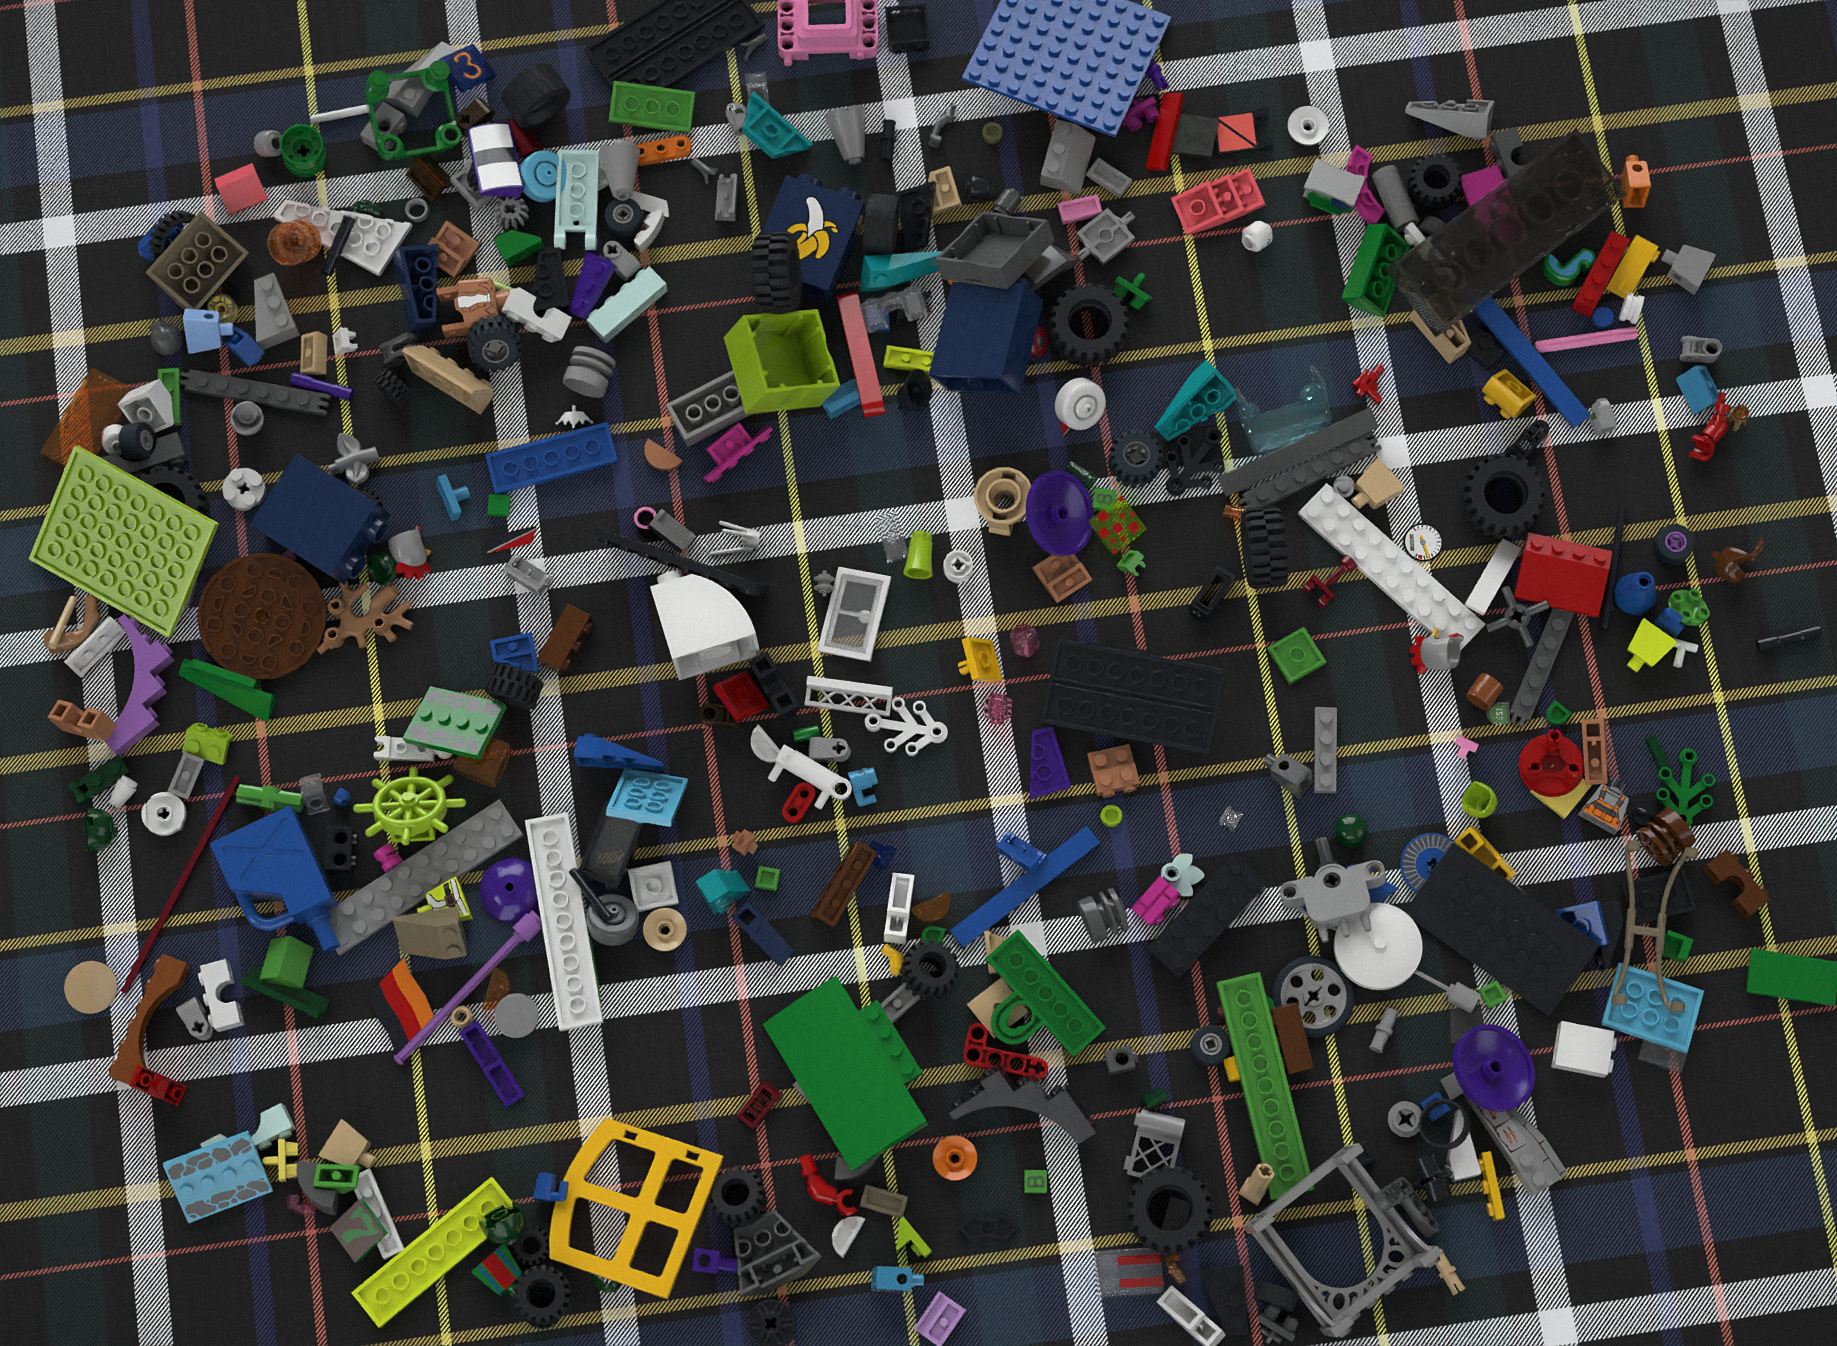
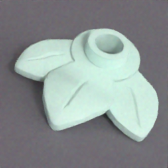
[1161,853,1205,897]

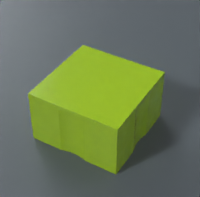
[724,309,840,414]

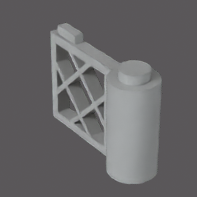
[1123,1109,1185,1177]

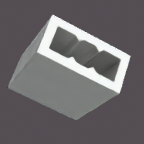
[1551,1021,1617,1078]

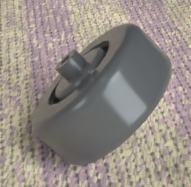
[586,894,639,946]

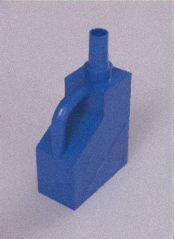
[210,805,340,953]

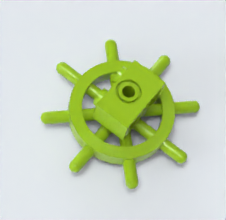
[353,767,466,845]

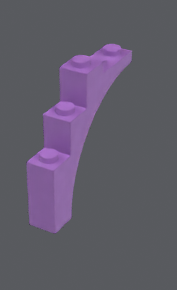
[106,614,174,756]

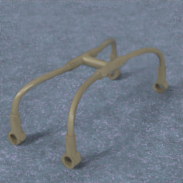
[1611,840,1698,1013]

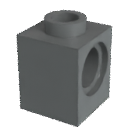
[1104,1045,1138,1075]

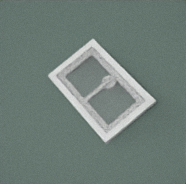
[817,567,891,662]

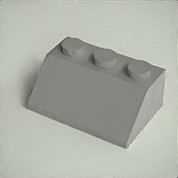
[1040,119,1096,195]

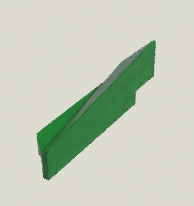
[178,658,277,722]

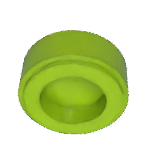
[1100,805,1122,827]

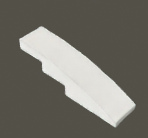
[1465,539,1522,615]

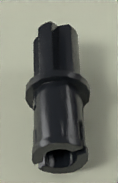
[880,119,896,161]

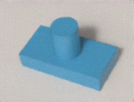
[436,474,470,521]

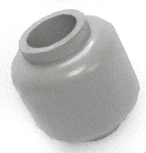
[254,130,282,157]

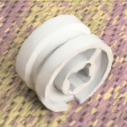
[1619,292,1644,324]
[943,550,973,583]

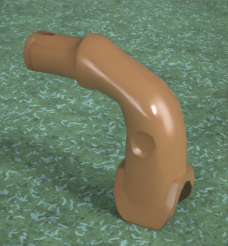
[44,596,100,654]

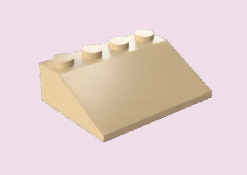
[402,345,495,415]

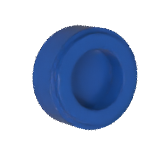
[1591,307,1614,329]

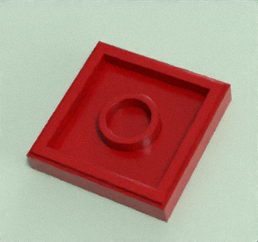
[713,671,770,722]

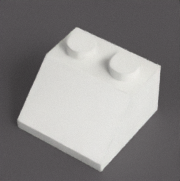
[118,379,174,433]

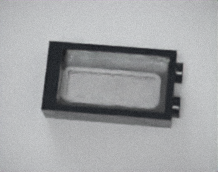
[578,799,647,891]

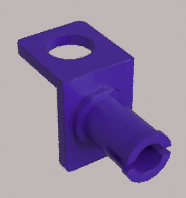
[692,1248,738,1275]

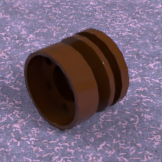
[1636,808,1696,867]

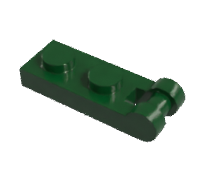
[67,755,131,805]

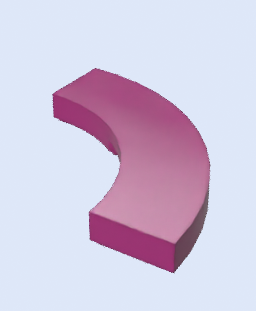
[1346,145,1386,224]

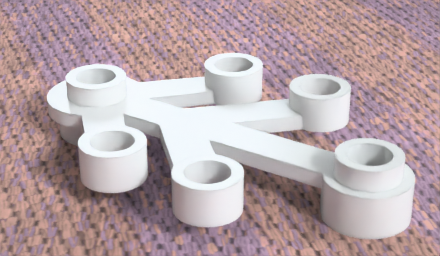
[865,697,948,756]

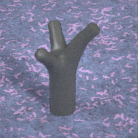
[741,33,768,61]
[691,157,718,184]

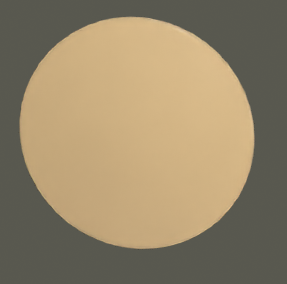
[64,961,117,1014]

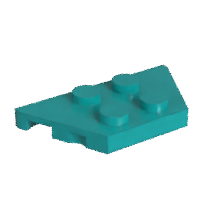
[741,91,813,159]

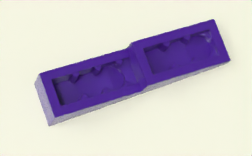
[459,1020,525,1107]

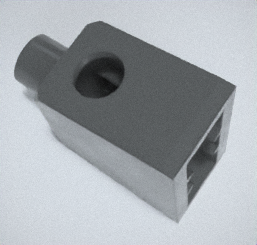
[1263,753,1312,799]

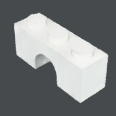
[501,287,572,342]
[198,959,244,1032]

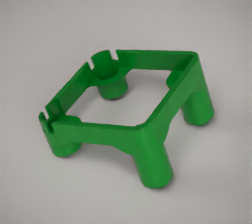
[363,60,461,160]

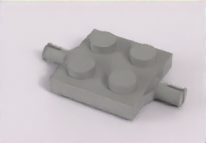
[1076,208,1135,265]

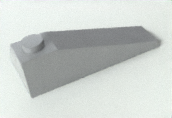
[384,42,460,118]
[1405,99,1494,140]

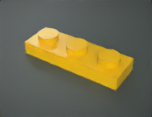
[1477,1151,1505,1221]

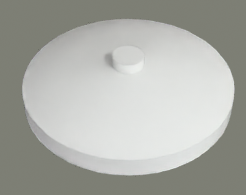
[1334,903,1422,990]

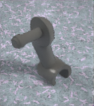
[929,103,958,148]

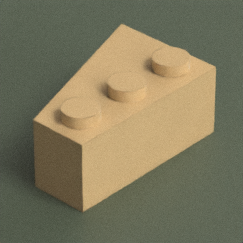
[1409,285,1471,364]

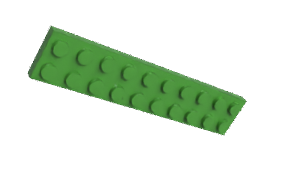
[1216,972,1314,1200]

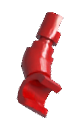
[1689,392,1731,461]
[799,1154,858,1217]

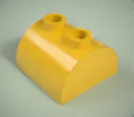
[1482,369,1537,419]

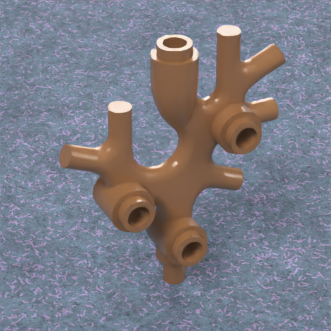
[317,581,414,655]

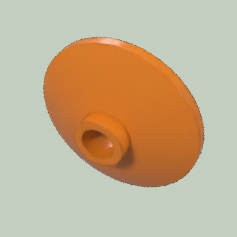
[933,1136,977,1181]

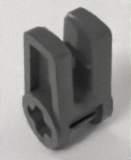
[379,333,415,368]

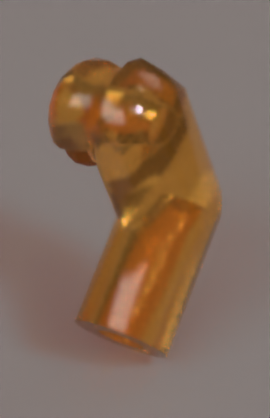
[1165,1253,1187,1285]

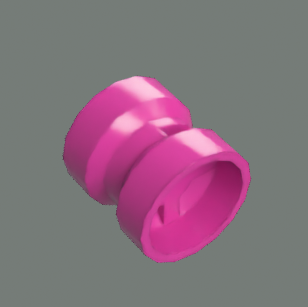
[374,843,404,873]

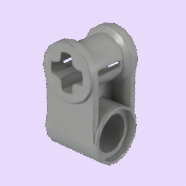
[603,241,641,281]
[1680,336,1722,363]
[809,737,851,762]
[176,997,214,1040]

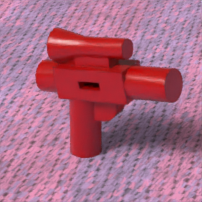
[1351,364,1385,404]

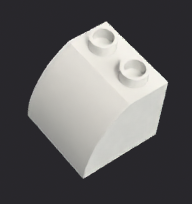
[650,570,761,680]

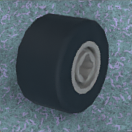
[605,198,643,238]
[118,422,157,462]
[1190,1025,1231,1067]

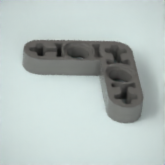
[1374,1177,1439,1237]

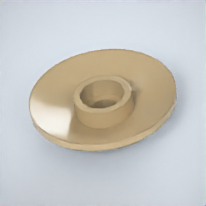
[643,908,687,951]

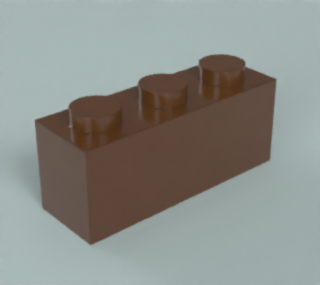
[537,604,593,675]
[1269,1002,1314,1074]

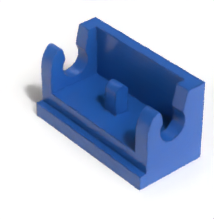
[996,831,1047,876]

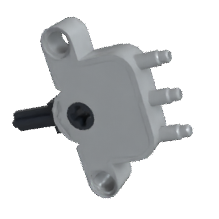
[1280,837,1386,943]

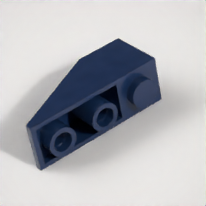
[732,902,794,966]

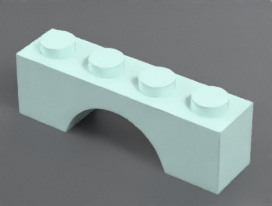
[200,1103,296,1150]

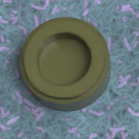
[982,122,1003,144]

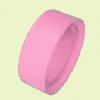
[634,507,657,531]

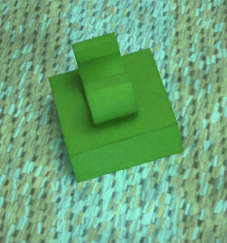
[1116,550,1146,576]

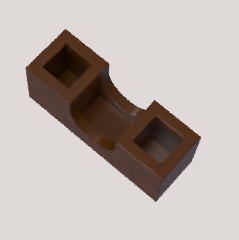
[1703,849,1770,919]

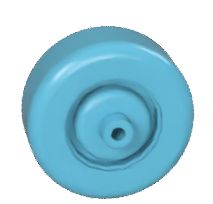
[520,150,567,202]

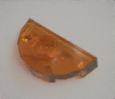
[910,891,951,922]
[482,967,510,1010]

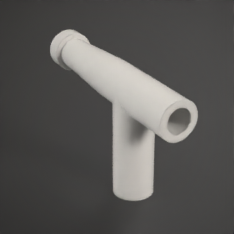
[1673,638,1698,668]

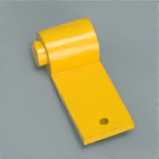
[1606,235,1660,299]

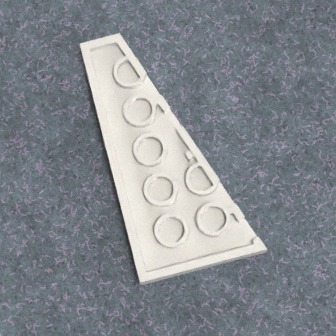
[274,200,412,277]

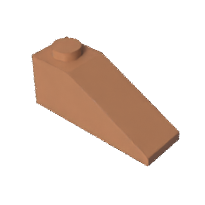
[1582,718,1608,785]

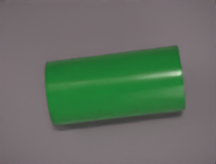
[793,725,820,743]

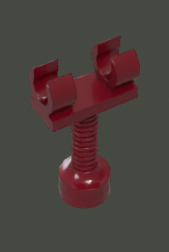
[1302,555,1358,609]

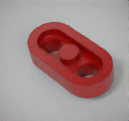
[782,782,815,823]

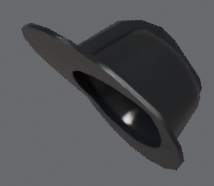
[897,369,932,413]

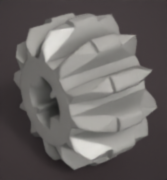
[494,197,529,230]

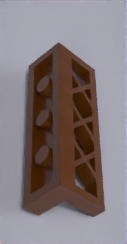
[809,841,878,927]

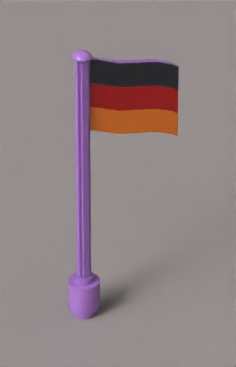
[368,910,542,1065]

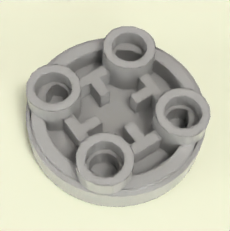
[494,993,539,1038]

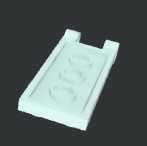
[554,149,600,250]

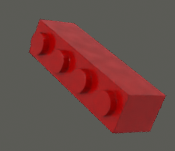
[1571,231,1630,318]

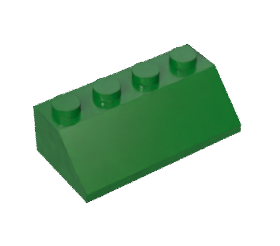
[1341,224,1410,317]

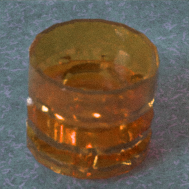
[267,219,321,266]

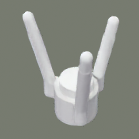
[710,521,760,556]

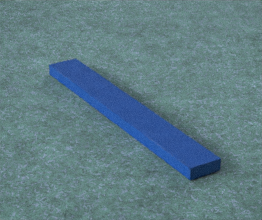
[1466,287,1591,429]
[950,826,1100,949]

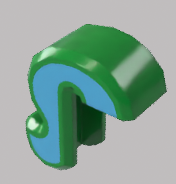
[1542,248,1596,286]

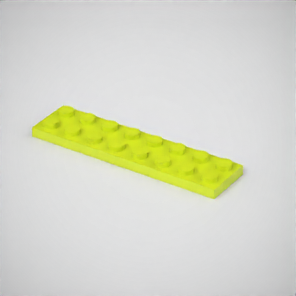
[351,1177,513,1328]

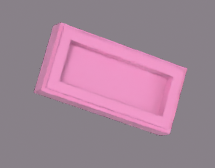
[1057,194,1102,225]

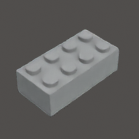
[666,370,754,447]

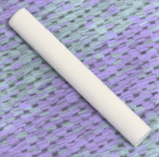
[310,105,368,124]

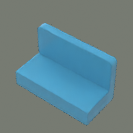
[1676,366,1719,414]
[822,379,861,419]

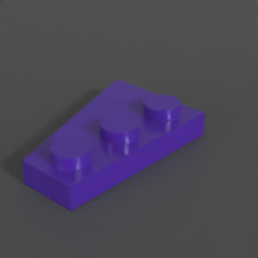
[569,251,617,320]
[1029,726,1071,800]

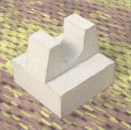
[332,328,358,355]

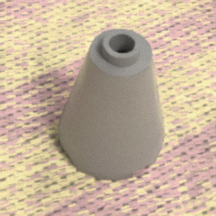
[825,105,866,165]
[599,140,640,200]

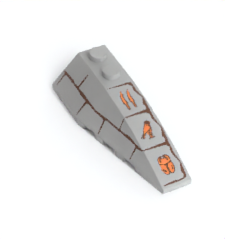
[1463,1093,1569,1197]

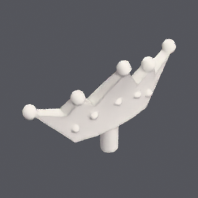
[555,405,593,428]

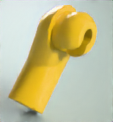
[881,944,904,976]

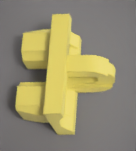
[262,1139,298,1182]

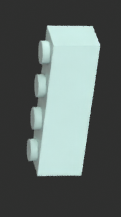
[587,266,668,344]

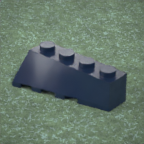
[393,244,439,333]

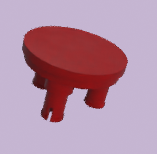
[1518,729,1584,797]

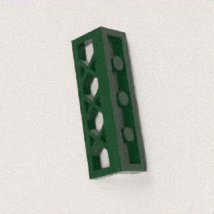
[239,965,332,1021]

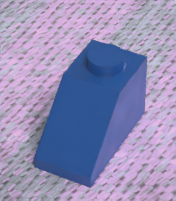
[222,326,265,367]

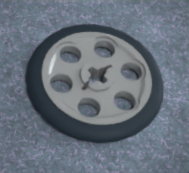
[1271,956,1355,1038]

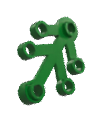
[1655,748,1715,827]

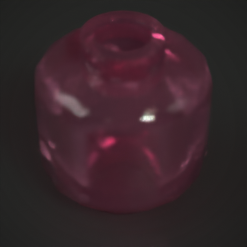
[1010,624,1040,657]
[984,693,1013,724]

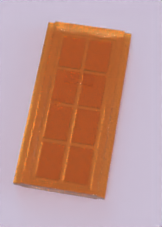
[40,368,134,466]

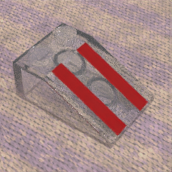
[1093,1248,1165,1299]

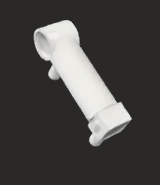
[768,745,852,809]

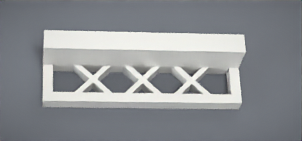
[805,676,893,717]

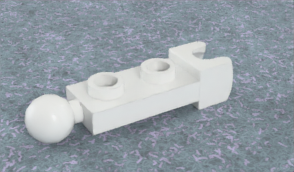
[373,736,452,762]

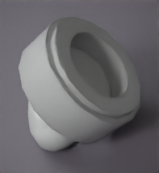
[1333,476,1355,498]

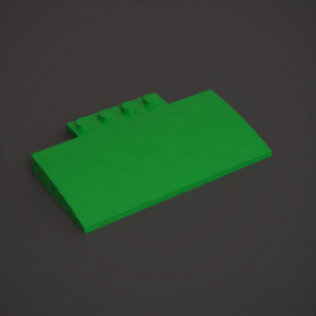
[763,976,928,1172]

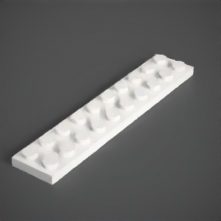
[1298,483,1485,650]
[525,812,604,1031]

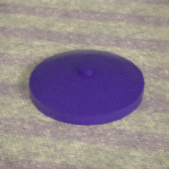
[1026,471,1094,556]
[1453,1024,1535,1112]

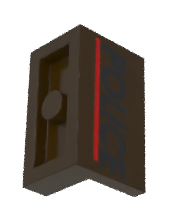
[405,155,453,202]

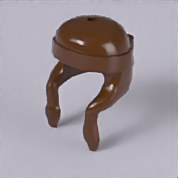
[1711,537,1765,583]

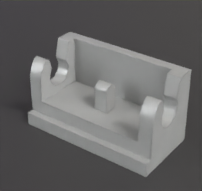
[715,174,738,221]
[647,509,695,553]
[503,554,553,597]

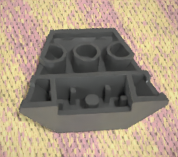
[1020,244,1080,292]
[734,1209,821,1297]

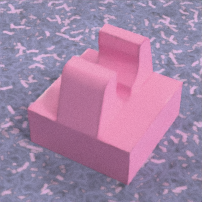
[1455,735,1479,760]

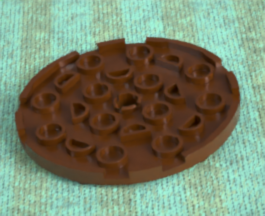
[197,553,327,680]

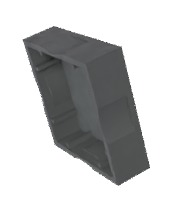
[935,211,1055,289]

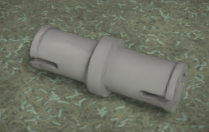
[1369,1007,1399,1053]

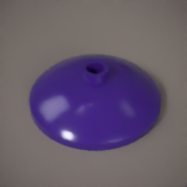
[479,858,539,923]

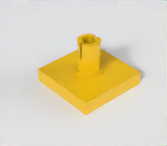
[958,637,1003,683]

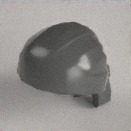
[148,319,183,356]

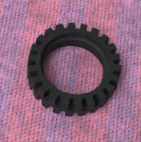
[149,210,196,261]

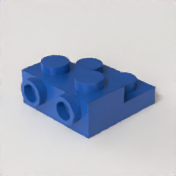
[1555,901,1609,946]

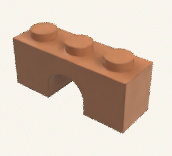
[47,700,117,742]

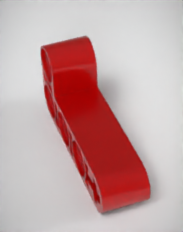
[964,1023,1048,1081]

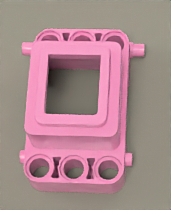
[778,0,879,66]

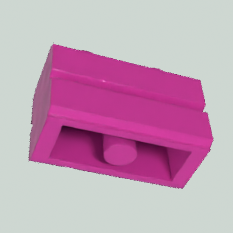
[1131,876,1181,926]

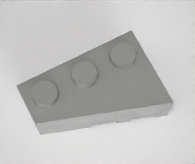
[254,273,300,350]

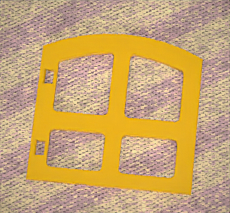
[549,1118,724,1299]

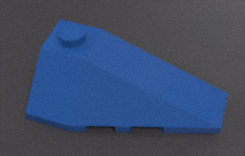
[574,734,664,771]

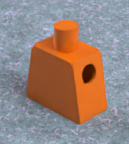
[1621,155,1651,208]

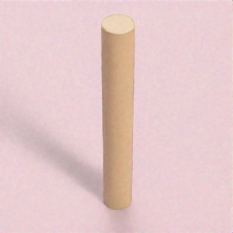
[48,596,78,649]

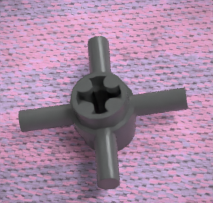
[1486,585,1549,648]

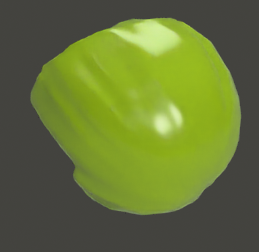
[1461,781,1498,818]

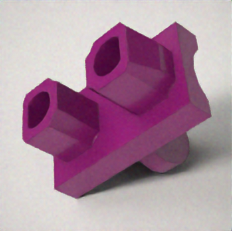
[1122,97,1159,132]

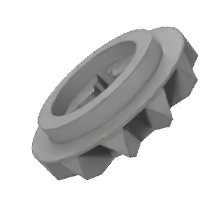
[1388,1101,1422,1137]

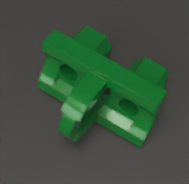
[1114,273,1153,310]

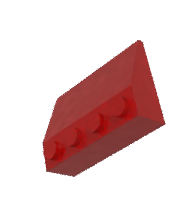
[1514,532,1612,618]

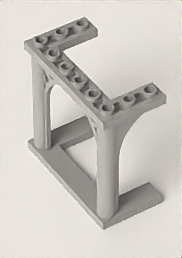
[1242,1143,1443,1338]

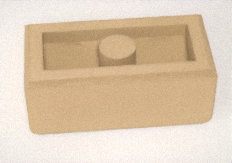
[300,331,327,375]

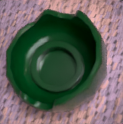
[368,551,398,586]
[1335,813,1368,849]

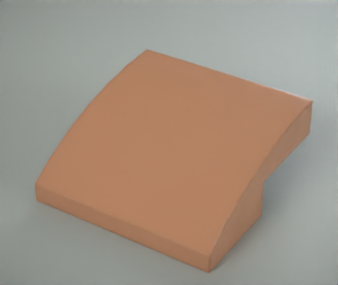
[428,221,481,277]
[1032,554,1092,603]

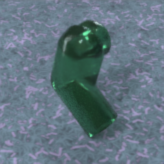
[351,200,383,217]

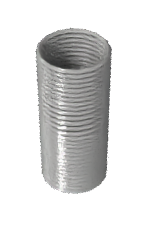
[1372,165,1419,232]

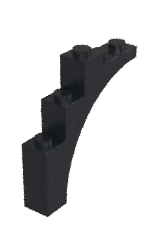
[949,1064,1097,1144]

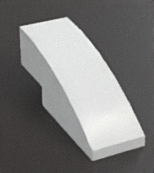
[884,873,915,945]
[1157,1285,1225,1346]

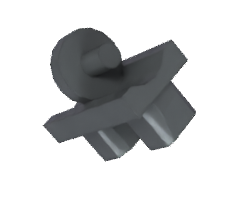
[1257,1303,1299,1344]

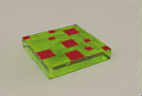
[1088,495,1147,555]

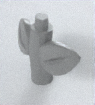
[328,433,380,484]

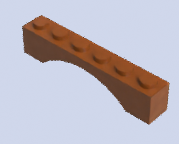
[109,954,191,1085]

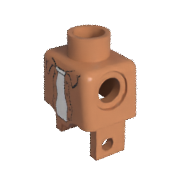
[436,278,510,339]

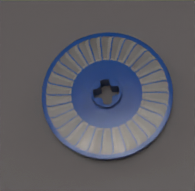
[1400,833,1454,893]

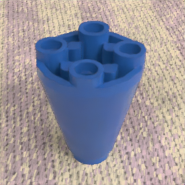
[1613,572,1657,616]

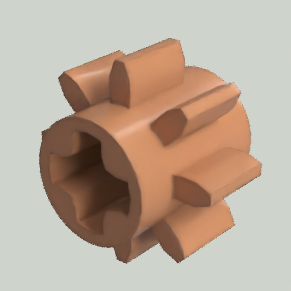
[731,829,758,856]

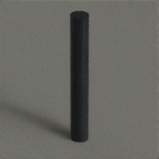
[569,868,613,922]

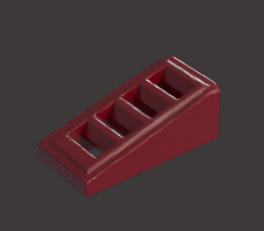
[510,119,543,158]
[736,1080,783,1129]

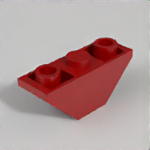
[129,1065,187,1106]

